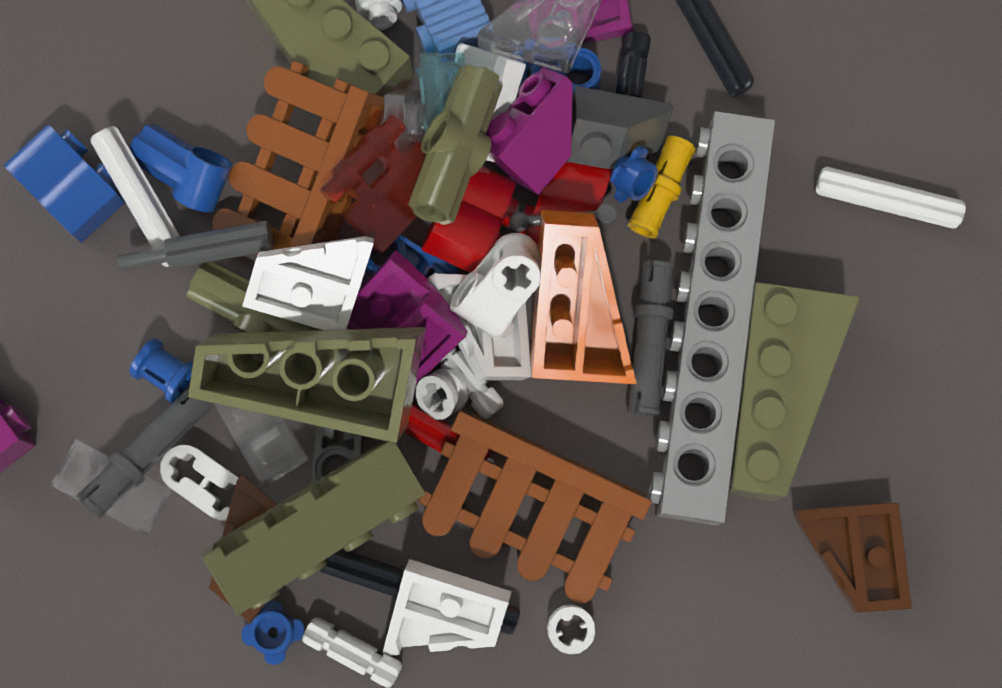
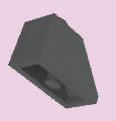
[566,86,673,170]

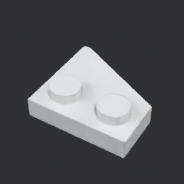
[243,236,374,330]
[427,273,532,380]
[382,559,512,655]

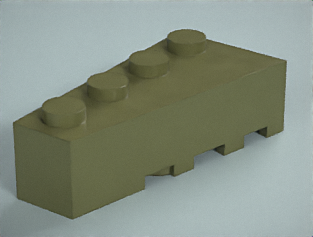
[245,0,414,107]
[728,282,860,501]
[188,327,426,443]
[202,440,425,616]

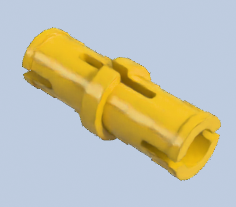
[627,135,696,239]

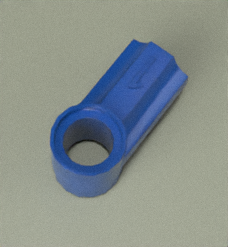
[129,124,232,212]

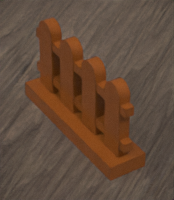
[212,61,390,255]
[418,408,652,603]

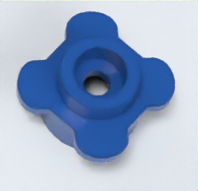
[610,146,658,203]
[241,601,305,665]

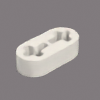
[160,445,239,522]

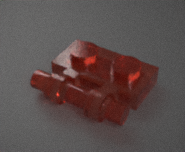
[320,115,427,252]

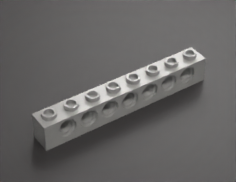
[649,111,775,526]

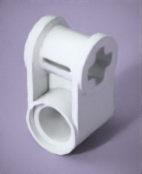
[450,233,541,337]

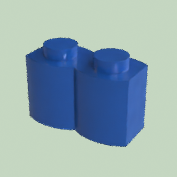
[3,124,125,243]

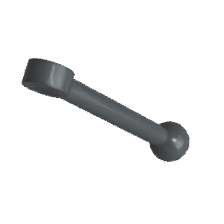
[509,204,617,232]

